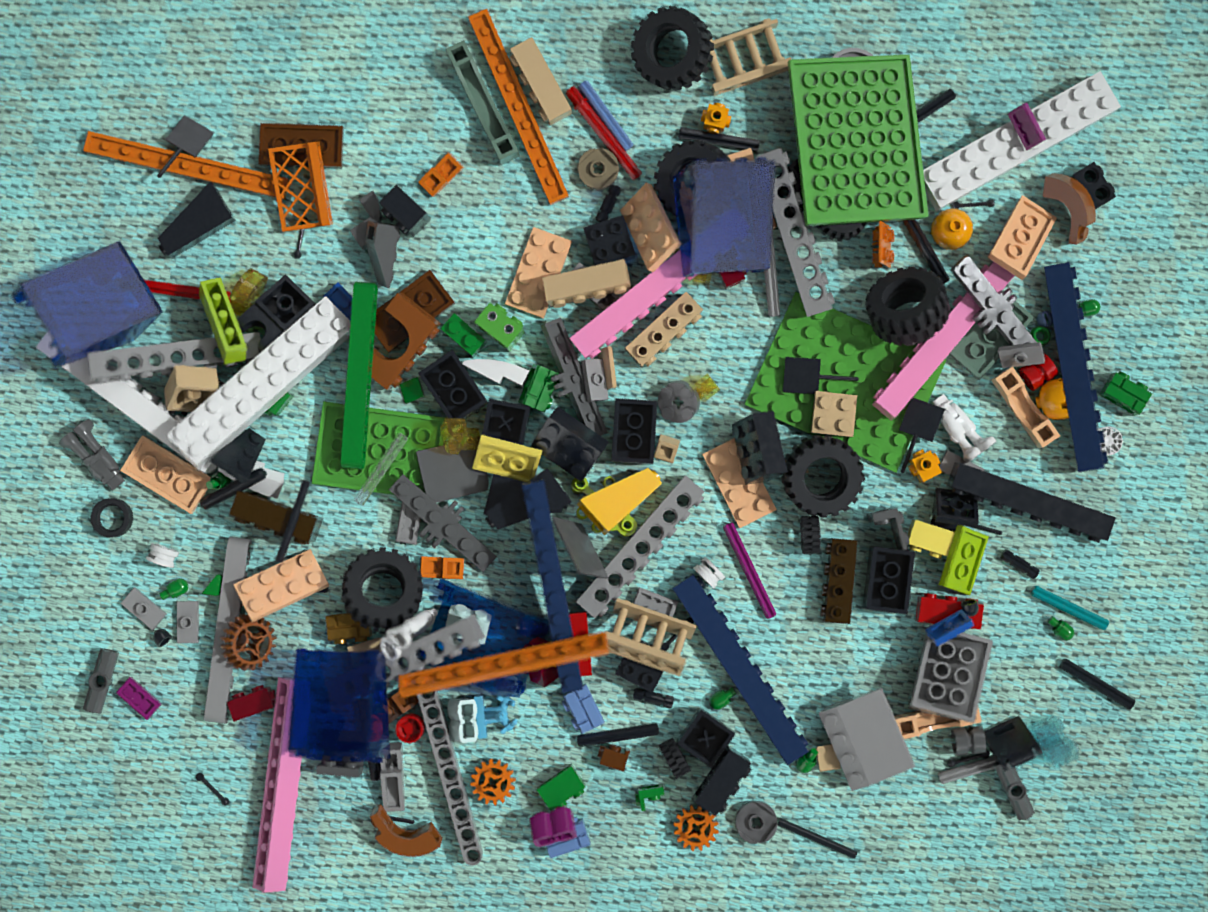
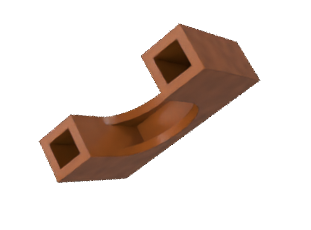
[372,292,441,390]

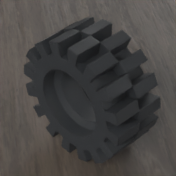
[800,516,821,554]
[658,737,691,779]

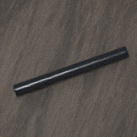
[275,480,311,563]
[777,818,857,859]

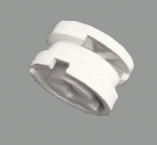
[1099,426,1123,455]
[145,543,179,568]
[693,557,725,589]

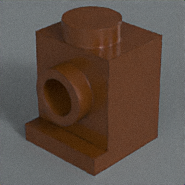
[597,744,630,772]

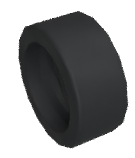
[90,498,133,538]

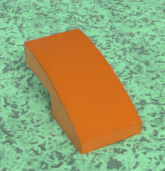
[418,153,464,197]
[420,556,464,579]

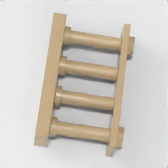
[710,18,791,96]
[606,598,697,677]

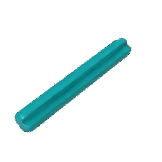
[1031,586,1109,630]

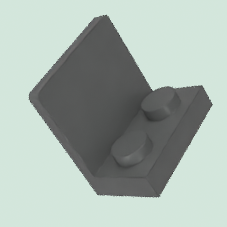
[867,508,909,550]
[316,728,365,777]

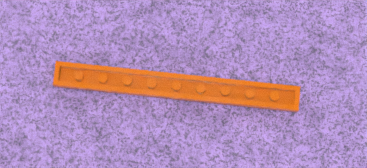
[468,9,569,205]
[83,131,290,200]
[399,631,609,698]

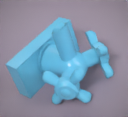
[474,694,518,739]

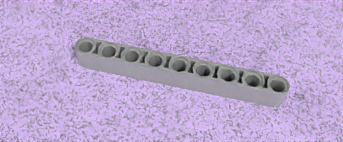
[204,537,252,724]
[417,690,483,866]

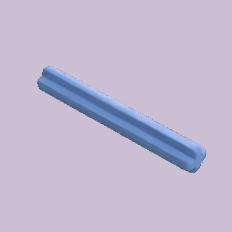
[578,81,633,151]

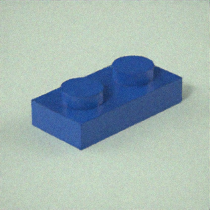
[323,282,352,321]
[925,609,974,647]

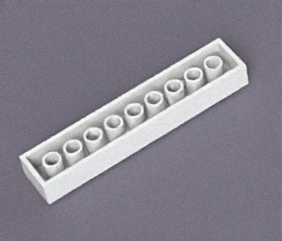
[923,71,1121,212]
[167,296,351,471]
[36,327,218,474]

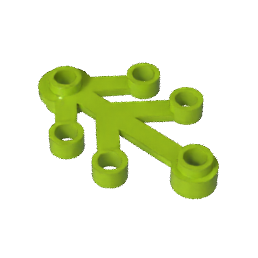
[571,476,637,537]

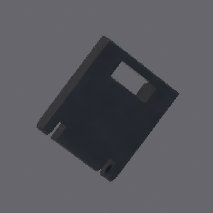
[984,716,1043,772]

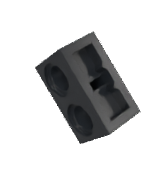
[1070,162,1116,210]

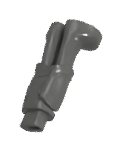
[59,419,125,491]

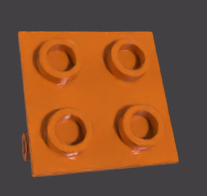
[872,221,895,268]

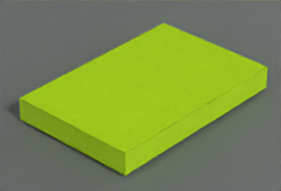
[938,525,989,596]

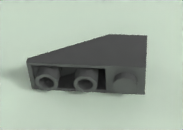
[365,221,400,288]

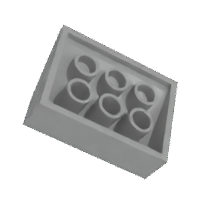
[908,624,993,723]
[819,688,915,791]

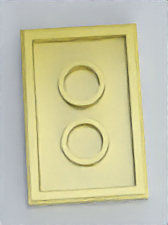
[472,435,542,482]

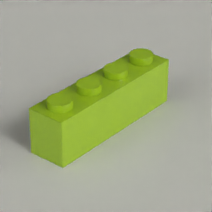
[199,277,247,364]

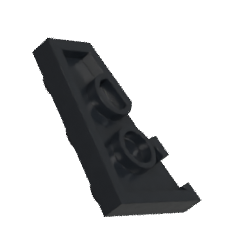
[209,428,266,484]

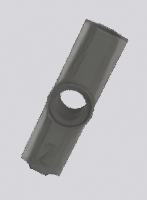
[83,648,119,714]
[993,760,1035,820]

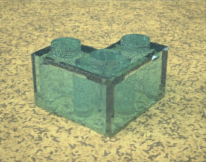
[1029,715,1079,768]

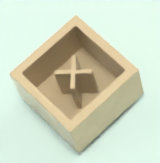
[164,365,219,412]

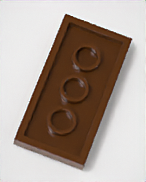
[259,123,344,168]
[375,270,455,353]

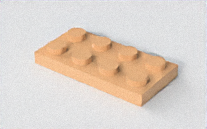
[620,182,681,272]
[987,195,1057,280]
[505,227,572,319]
[120,435,211,514]
[702,438,777,528]
[233,549,329,622]

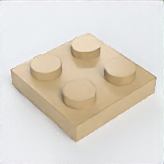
[811,391,857,437]

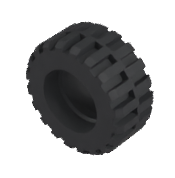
[631,6,714,91]
[654,140,737,222]
[865,267,950,346]
[781,435,865,518]
[342,547,423,632]

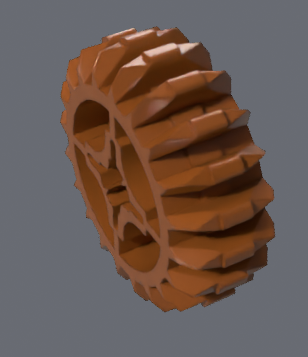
[220,614,277,671]

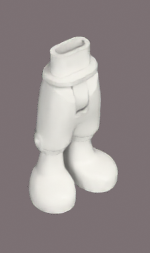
[931,394,996,463]
[381,609,438,661]

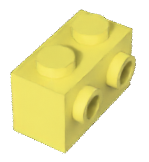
[908,520,955,559]

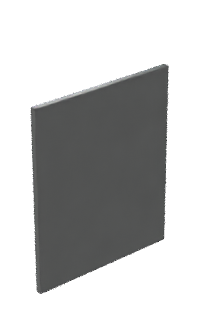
[416,437,489,503]
[551,517,609,579]

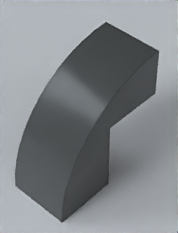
[350,191,382,251]

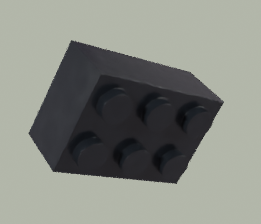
[418,350,488,426]
[612,398,657,465]
[530,407,609,482]
[732,411,788,485]
[862,546,915,615]
[693,745,752,817]

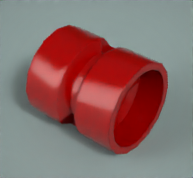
[1018,353,1058,391]
[395,713,426,743]

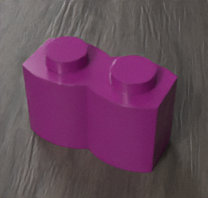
[529,806,577,847]

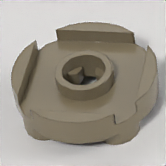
[578,148,619,191]

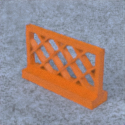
[268,142,333,232]

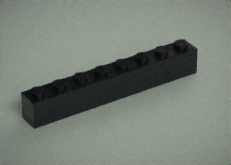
[947,462,1116,543]

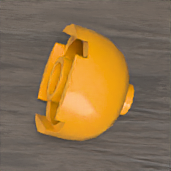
[931,209,973,250]
[1036,378,1069,420]

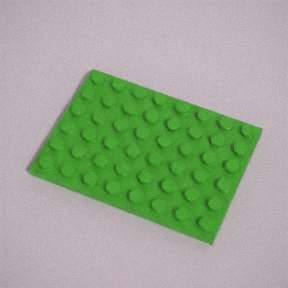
[787,54,929,226]
[744,292,947,473]

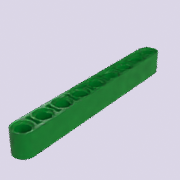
[341,282,378,470]

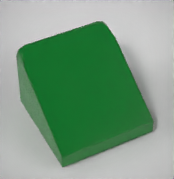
[399,377,425,404]
[202,574,223,596]

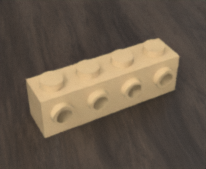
[509,37,572,126]
[542,259,631,308]
[625,292,703,368]

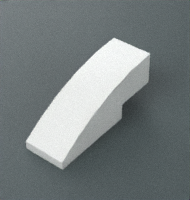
[463,359,530,387]
[218,461,285,499]

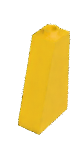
[577,468,662,536]

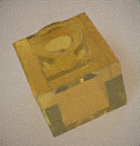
[694,373,720,401]

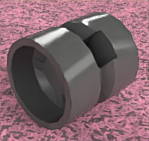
[951,726,986,756]

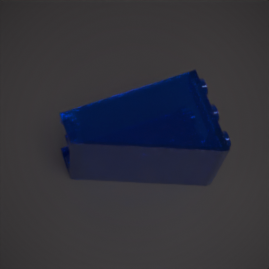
[673,157,775,277]
[11,241,163,368]
[420,579,549,698]
[287,648,390,763]

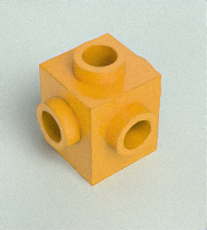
[701,103,732,135]
[908,449,942,483]

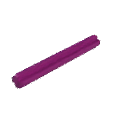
[723,523,776,619]

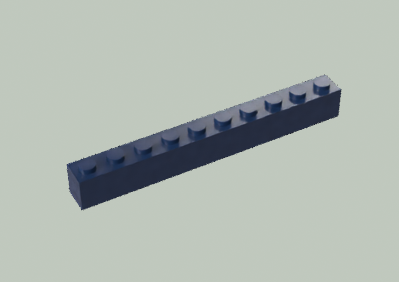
[1044,262,1109,473]
[523,479,583,693]
[672,574,809,765]

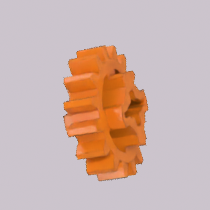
[470,758,516,805]
[673,804,719,851]

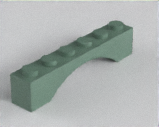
[446,40,520,165]

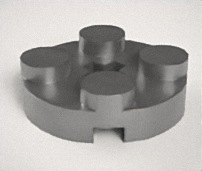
[658,381,700,423]
[735,801,777,844]

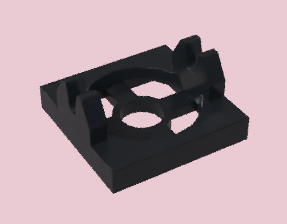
[932,488,979,528]

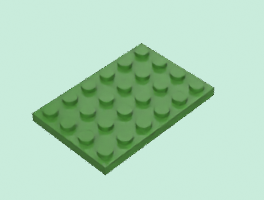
[312,401,447,495]

